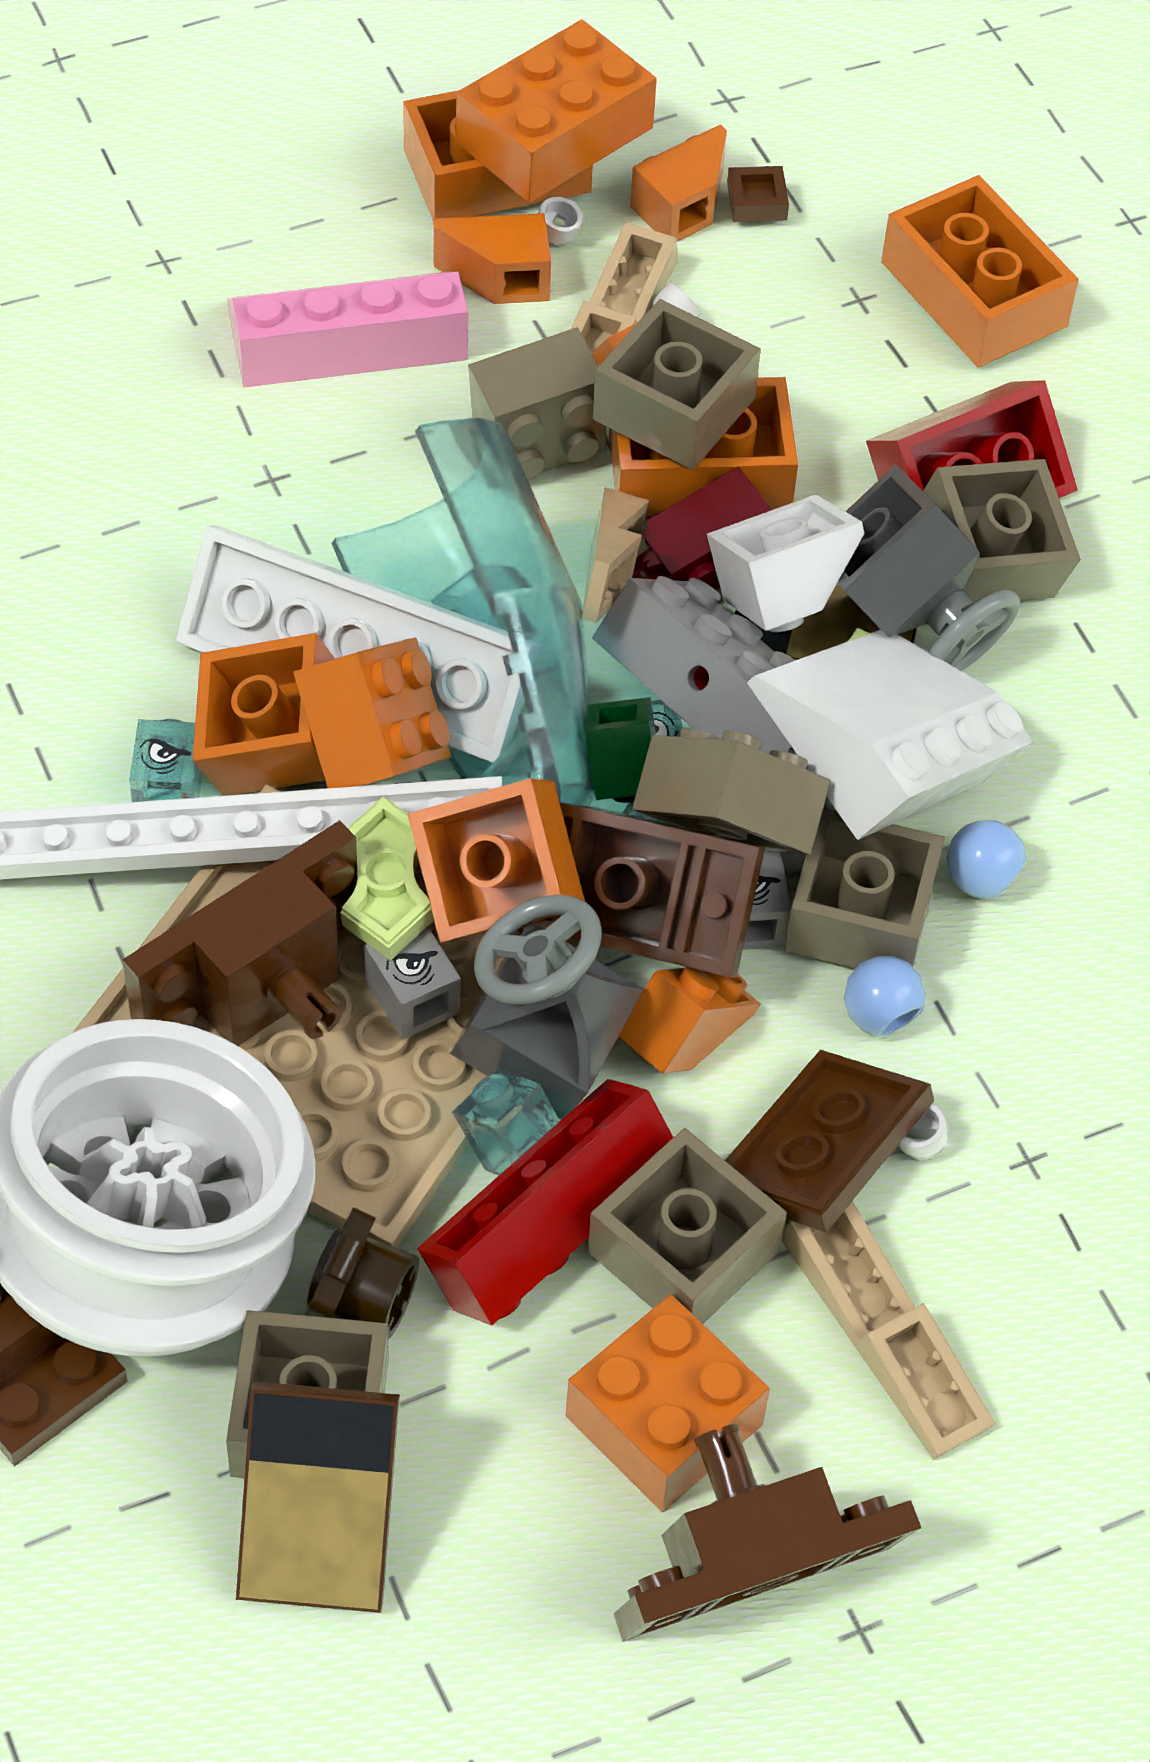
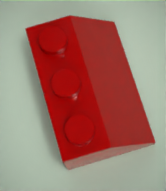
[866,380,1078,498]

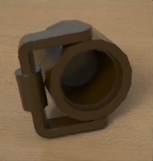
[304,1207,419,1340]

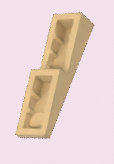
[571,222,678,353]
[581,487,649,623]
[782,1201,995,1460]

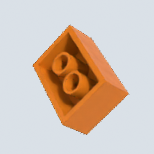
[456,19,657,203]
[403,90,593,220]
[881,175,1079,368]
[609,377,798,516]

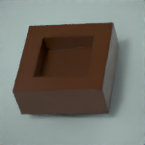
[727,166,789,222]

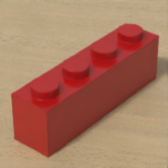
[417,1079,674,1326]

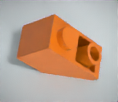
[630,124,727,241]
[433,213,551,304]
[618,967,761,1074]

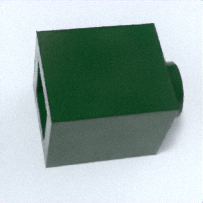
[585,697,656,803]

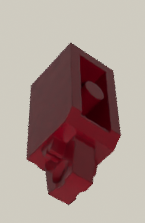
[632,466,771,590]

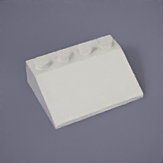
[747,630,1033,840]

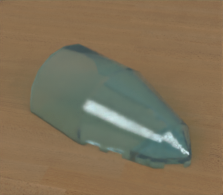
[331,417,595,806]

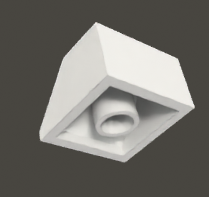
[707,494,864,632]

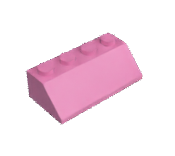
[227,271,468,388]

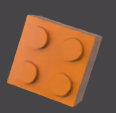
[192,633,335,796]
[293,637,452,788]
[408,778,585,943]
[565,1294,770,1513]

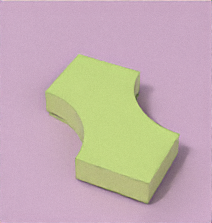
[340,796,434,961]

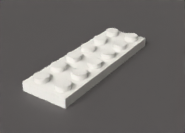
[175,525,541,764]

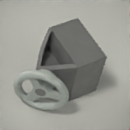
[838,464,1020,671]
[450,894,644,1120]

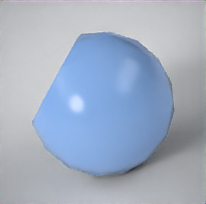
[946,820,1027,899]
[844,956,926,1037]

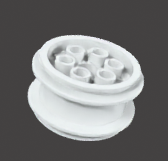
[0,1019,316,1357]

